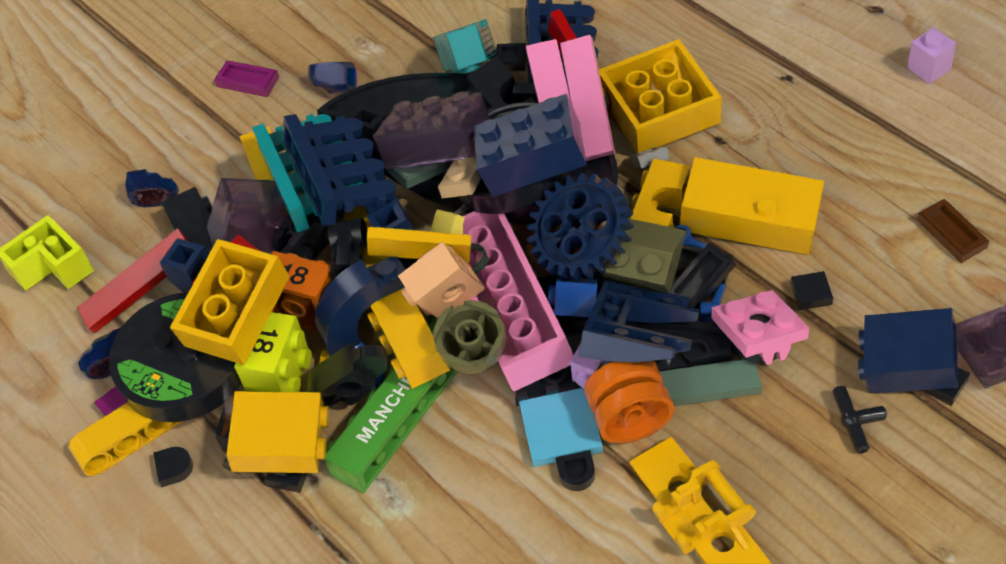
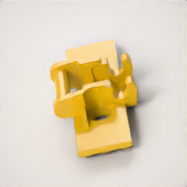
[629,437,772,564]

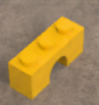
[630,158,691,228]

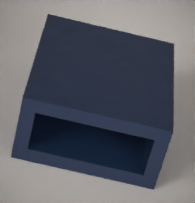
[858,308,958,394]

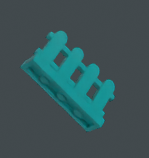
[252,114,363,233]

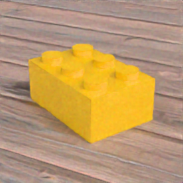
[170,239,290,365]

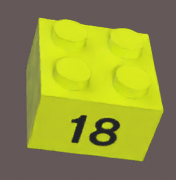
[234,312,312,392]

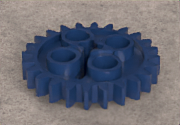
[527,173,634,281]

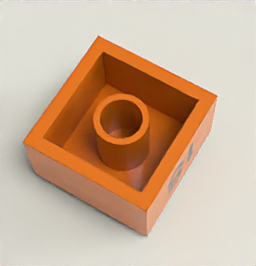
[271,251,334,332]

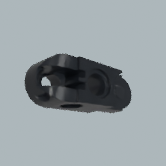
[271,209,345,260]
[307,342,388,410]

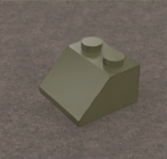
[599,218,687,293]

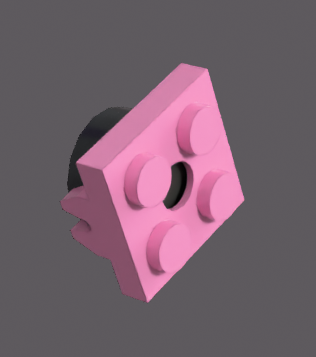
[711,290,809,365]

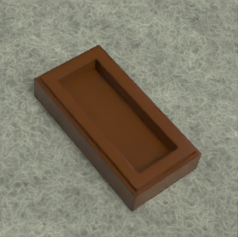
[917,199,989,263]

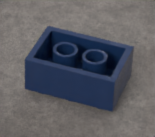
[473,93,587,197]

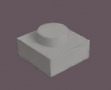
[629,146,670,170]

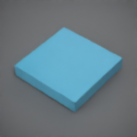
[519,388,603,467]

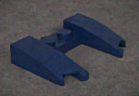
[578,279,699,362]

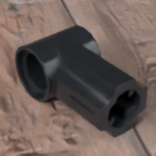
[328,218,368,279]

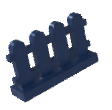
[525,0,599,84]
[283,114,396,226]

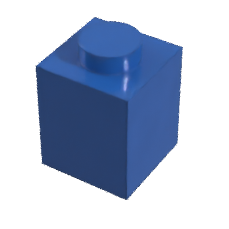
[548,277,597,317]

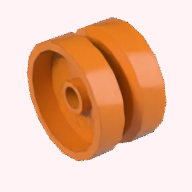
[583,361,675,444]

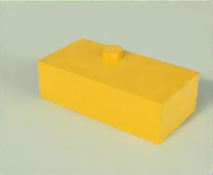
[680,157,824,255]

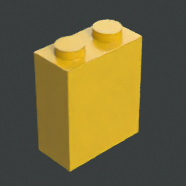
[226,391,329,473]

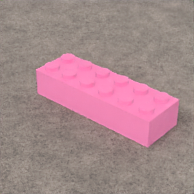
[463,211,574,392]

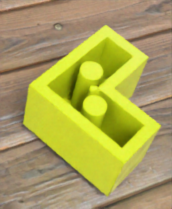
[0,215,94,291]

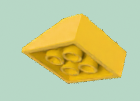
[599,39,722,153]

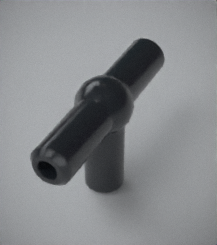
[832,385,887,454]

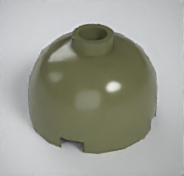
[433,300,506,374]

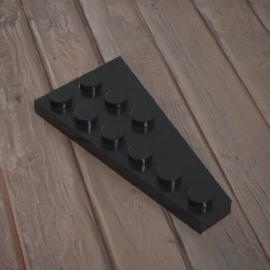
[515,315,732,406]

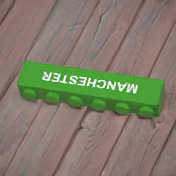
[324,315,457,494]

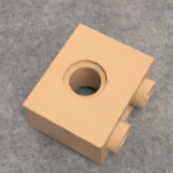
[398,242,485,318]

